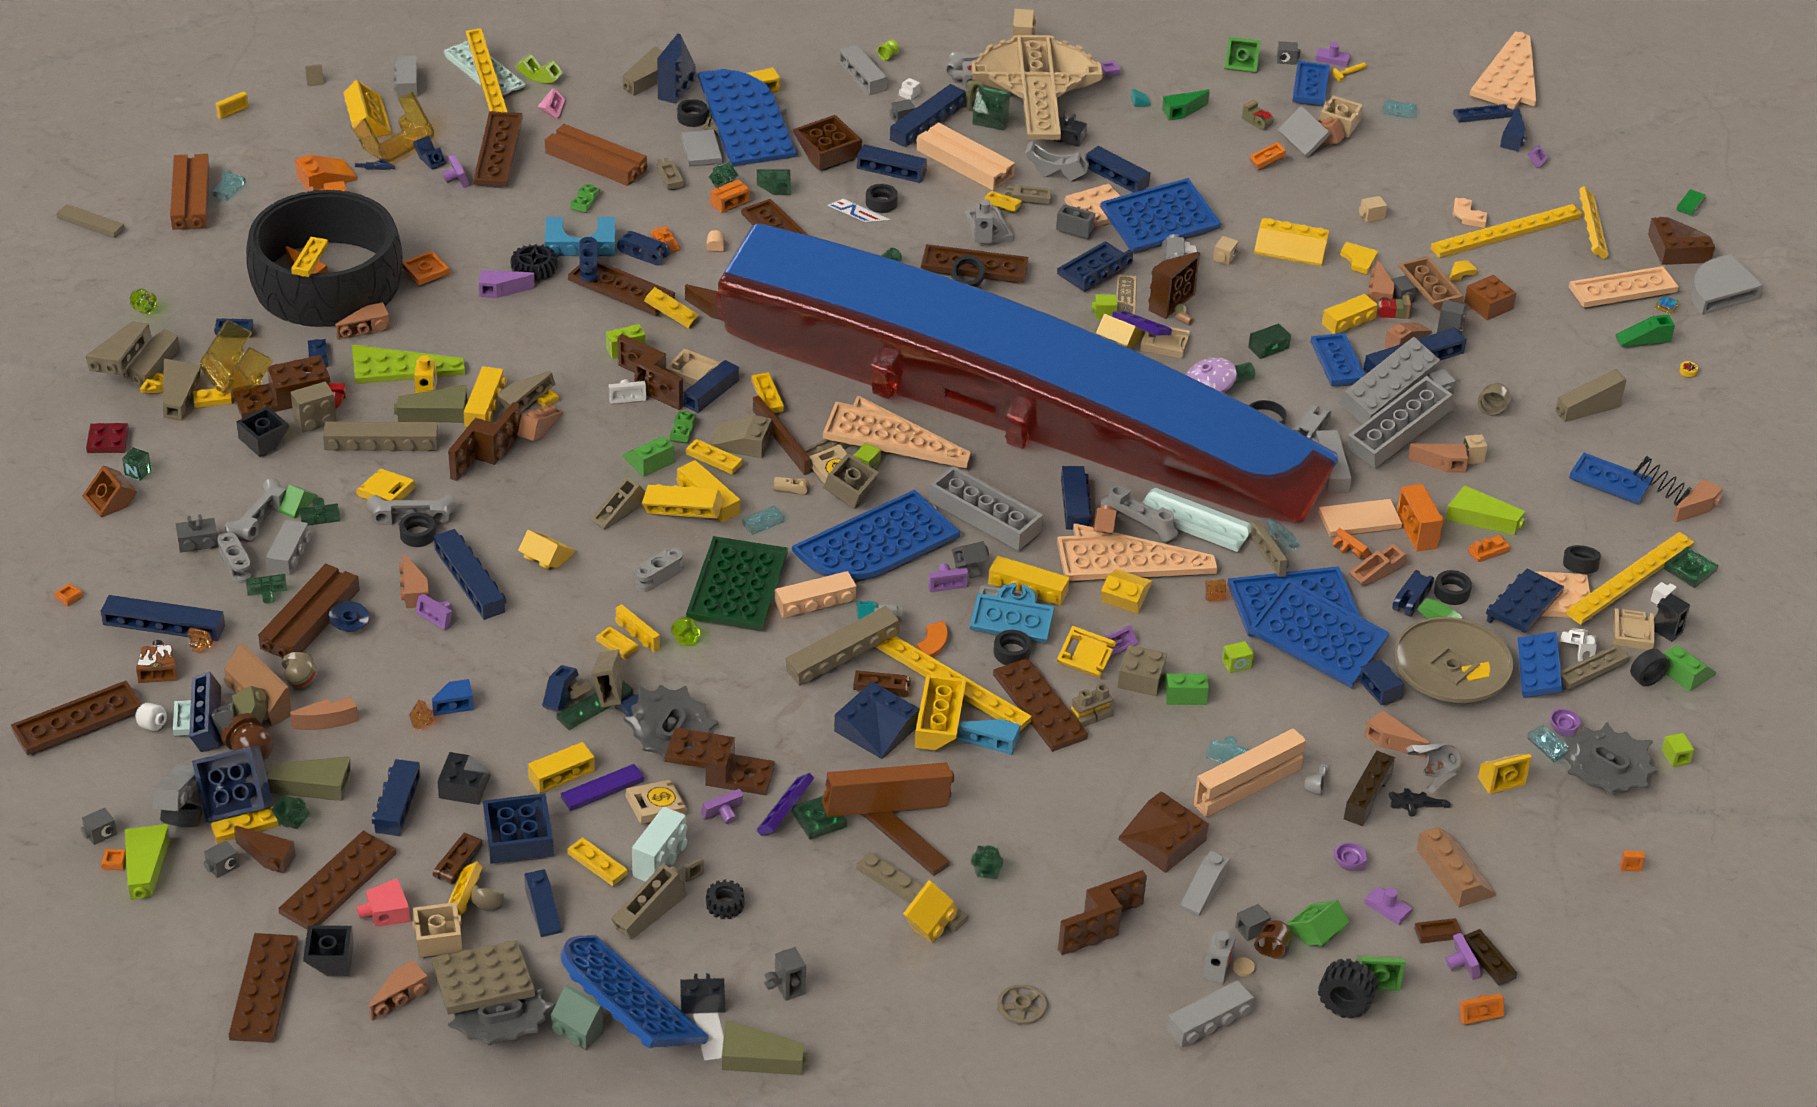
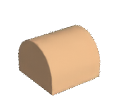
[706,230,724,252]

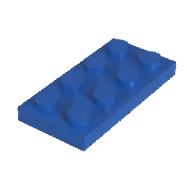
[1292,61,1330,106]
[1310,333,1365,386]
[1569,452,1652,504]
[1518,631,1563,698]

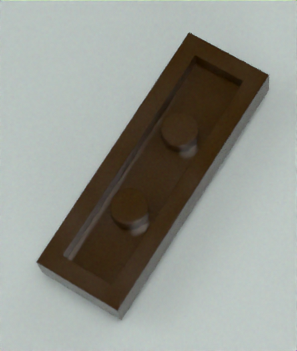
[1463,929,1518,986]

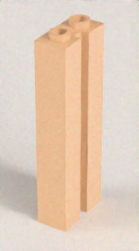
[917,123,1015,191]
[1194,728,1306,817]

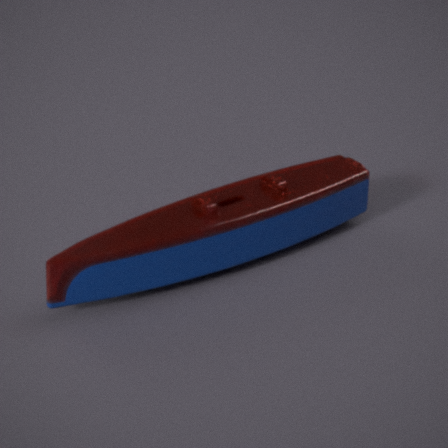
[716,224,1338,524]

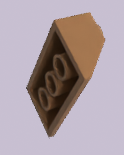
[1398,256,1464,312]
[224,643,292,727]
[1417,827,1496,908]

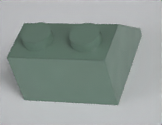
[551,984,603,1050]

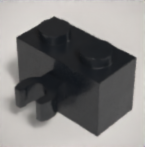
[1054,112,1087,147]
[1654,593,1690,642]
[680,973,725,1014]

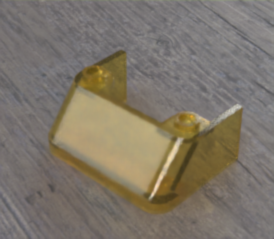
[350,91,434,163]
[200,320,274,394]

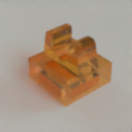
[1205,579,1227,601]
[187,627,213,654]
[409,700,435,730]

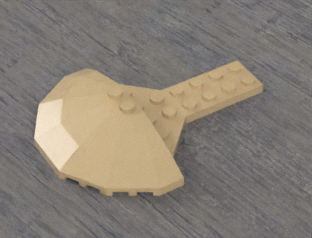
[971,35,1102,140]

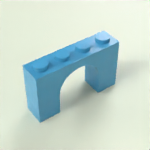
[545,217,615,256]

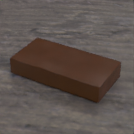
[1414,918,1462,944]

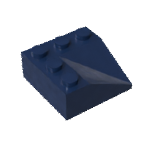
[657,33,697,104]
[834,682,920,759]
[192,745,274,822]
[483,793,554,864]

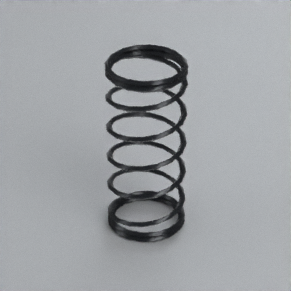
[1633,455,1692,506]

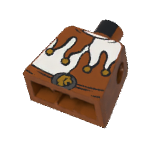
[136,640,178,683]

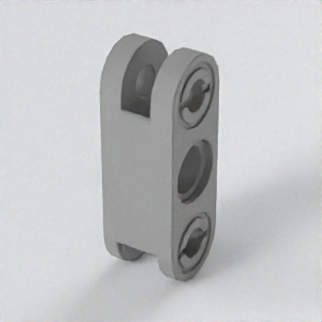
[1294,405,1331,439]
[217,532,252,583]
[634,547,683,592]

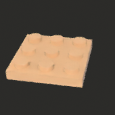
[1065,184,1120,228]
[1534,571,1592,619]

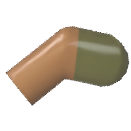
[1175,303,1194,325]

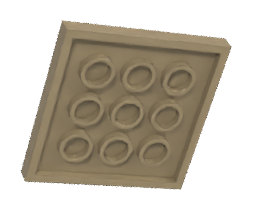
[431,940,535,1015]

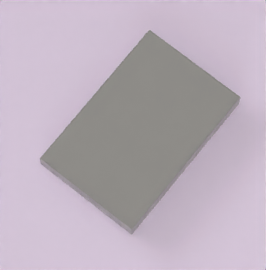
[1278,106,1331,158]
[681,129,722,166]
[965,206,1013,246]

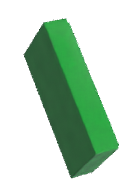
[1676,189,1706,216]

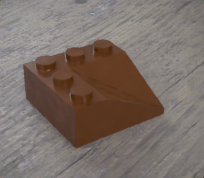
[793,115,862,171]
[1648,217,1715,265]
[1148,252,1200,319]
[1118,791,1209,873]

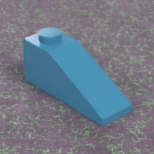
[956,719,1020,755]

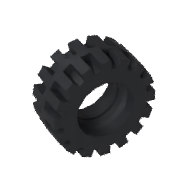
[706,879,744,919]

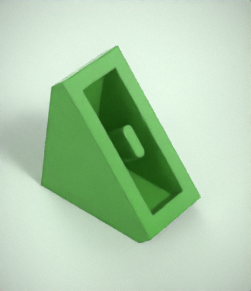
[279,484,318,519]

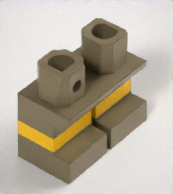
[1071,683,1114,727]

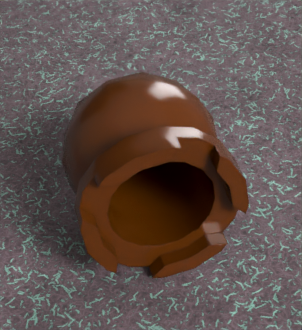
[221,713,273,761]

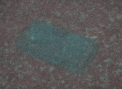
[1382,100,1417,119]
[742,505,785,535]
[1266,517,1300,550]
[1527,725,1568,762]

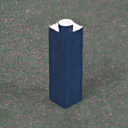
[684,360,739,413]

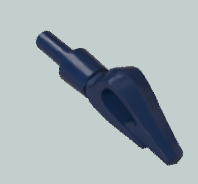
[355,159,396,170]

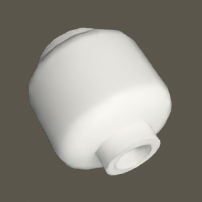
[135,703,167,731]

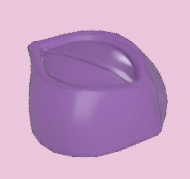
[1550,709,1581,737]
[1333,842,1367,871]

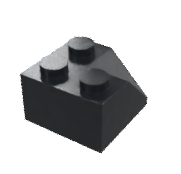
[236,406,289,457]
[437,752,491,805]
[303,925,354,976]

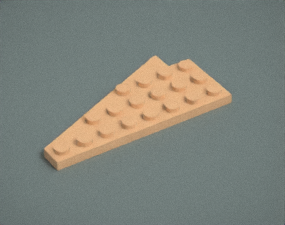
[1469,31,1536,109]
[822,396,971,469]
[1057,524,1217,581]

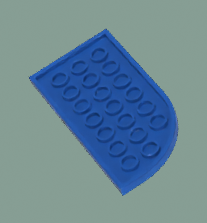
[698,69,796,167]
[792,490,960,580]
[560,935,709,1048]

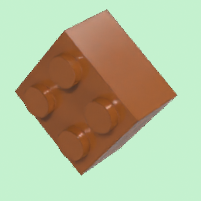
[1464,274,1516,320]

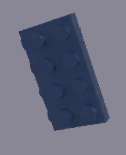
[1057,241,1133,291]
[1486,568,1564,633]

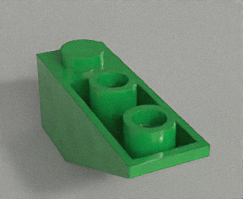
[1162,89,1210,120]
[1615,314,1675,347]

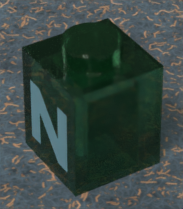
[122,447,151,481]

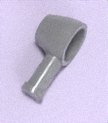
[1305,764,1328,795]

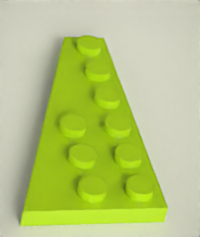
[352,345,465,384]

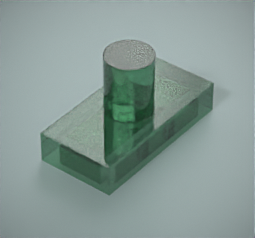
[299,498,340,526]
[246,574,287,604]

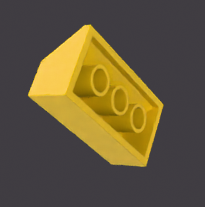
[343,79,392,138]
[1254,218,1330,266]
[915,674,966,750]

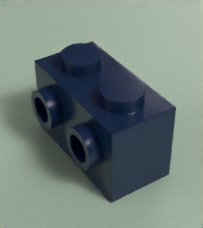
[1359,659,1404,706]

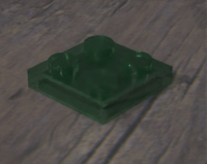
[1664,546,1719,588]
[792,796,847,840]

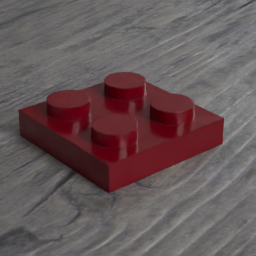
[86,423,129,453]

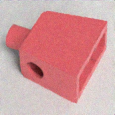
[356,878,410,926]

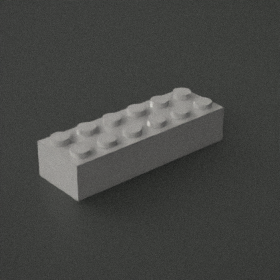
[1339,337,1440,424]
[1348,376,1453,469]
[929,466,1043,551]

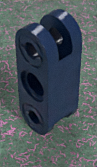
[617,231,670,265]
[579,237,598,283]
[1392,570,1434,616]

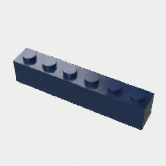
[890,84,966,148]
[1364,327,1467,373]
[434,529,507,620]
[101,595,225,642]

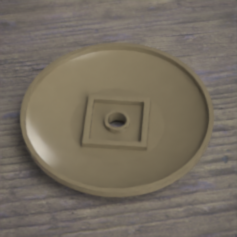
[1394,617,1513,703]

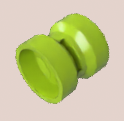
[877,39,900,60]

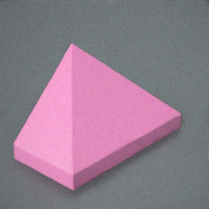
[538,88,565,119]

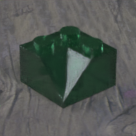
[972,87,1011,130]

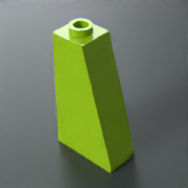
[1445,485,1526,535]
[124,824,170,900]

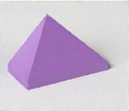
[1103,625,1138,656]

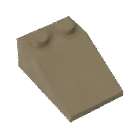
[709,415,772,458]

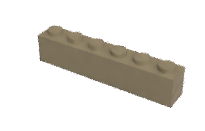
[323,422,438,451]
[785,606,900,686]

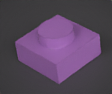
[1101,61,1120,77]
[1528,144,1548,168]

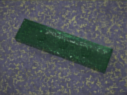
[556,680,633,730]

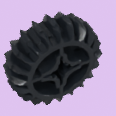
[510,243,558,282]

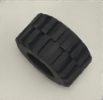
[1318,959,1378,1018]

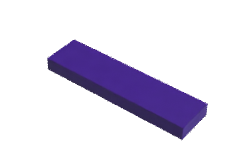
[1112,311,1172,336]
[561,764,644,811]
[757,773,814,836]

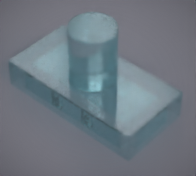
[212,171,246,201]
[1206,736,1250,763]

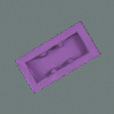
[1315,42,1350,67]
[442,154,469,188]
[928,564,968,592]
[416,594,452,630]
[701,789,744,824]
[1364,886,1412,925]
[1445,933,1481,980]

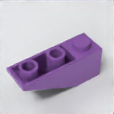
[479,270,535,298]

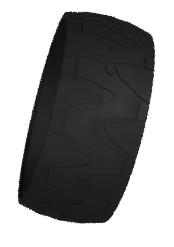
[246,190,403,327]

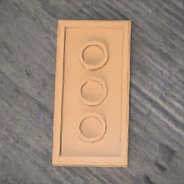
[1318,499,1402,537]

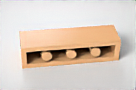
[775,571,856,618]

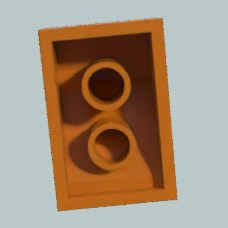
[295,155,357,190]

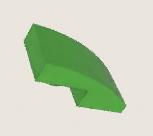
[570,184,600,212]
[670,411,696,443]
[1417,598,1462,618]

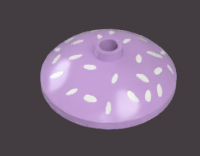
[1185,357,1237,393]

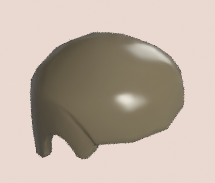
[471,885,504,911]

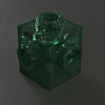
[709,161,739,188]
[271,794,310,829]
[971,845,1003,879]

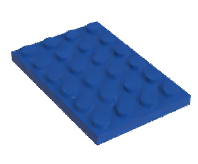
[1100,178,1221,253]
[1227,566,1360,637]
[1248,578,1390,688]

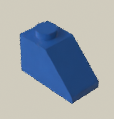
[432,679,474,716]

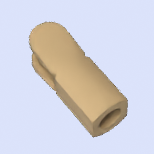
[774,477,809,495]

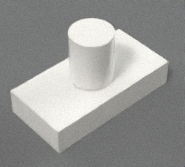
[608,379,646,404]

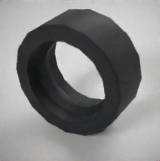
[677,99,708,127]
[865,184,898,213]
[951,255,985,288]
[399,512,436,547]
[1563,545,1601,574]
[1434,570,1472,605]
[993,629,1032,665]
[1630,649,1670,686]
[160,802,202,827]

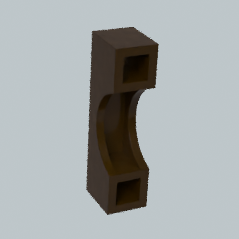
[1344,750,1395,826]

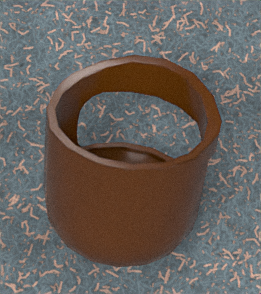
[1254,920,1292,959]

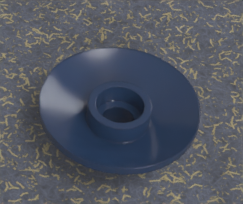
[329,601,369,632]

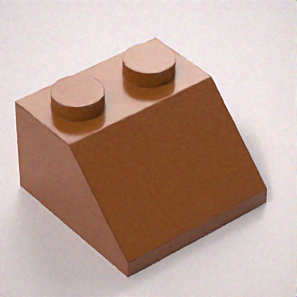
[82,465,137,517]

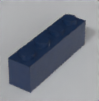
[857,144,927,183]
[1085,146,1151,193]
[1061,466,1093,530]
[189,671,221,752]
[372,759,421,836]

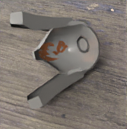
[1406,743,1462,793]

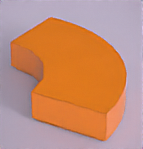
[917,621,947,658]

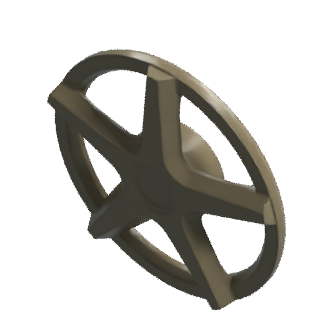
[997,984,1047,1025]

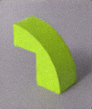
[515,54,563,83]

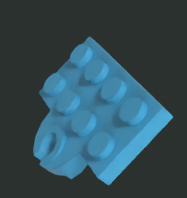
[970,583,1054,644]

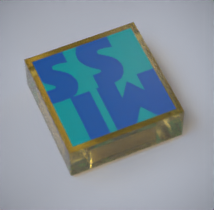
[1655,295,1679,314]

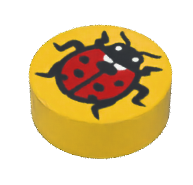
[1679,361,1698,377]

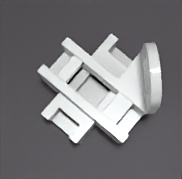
[1560,628,1597,662]

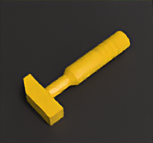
[1332,62,1367,82]

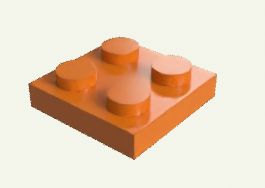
[402,251,450,285]

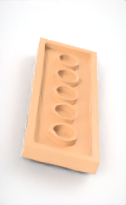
[1569,266,1679,308]

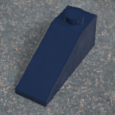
[1500,108,1527,152]
[524,869,562,937]

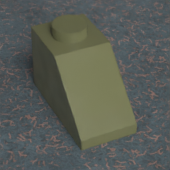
[232,686,268,724]

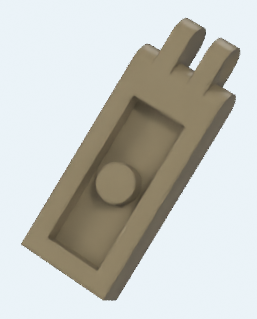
[656,157,684,190]
[1005,185,1052,204]

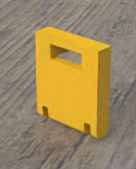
[356,469,416,501]
[1057,626,1116,678]

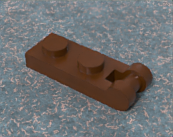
[853,670,911,698]
[433,832,483,884]

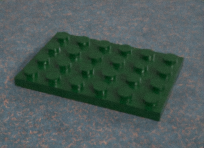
[686,536,788,631]

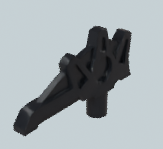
[1389,788,1451,817]

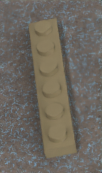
[856,852,969,932]

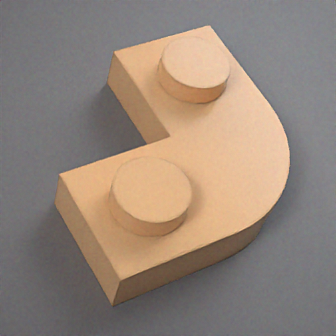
[1453,198,1487,228]

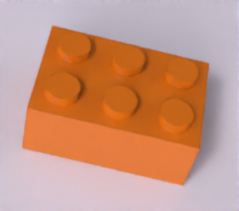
[1397,484,1444,552]

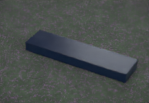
[1453,104,1518,123]

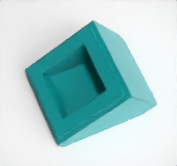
[1131,88,1150,107]
[856,601,877,619]

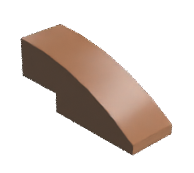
[1349,543,1407,585]
[290,697,358,730]

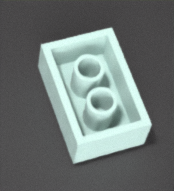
[632,806,688,882]

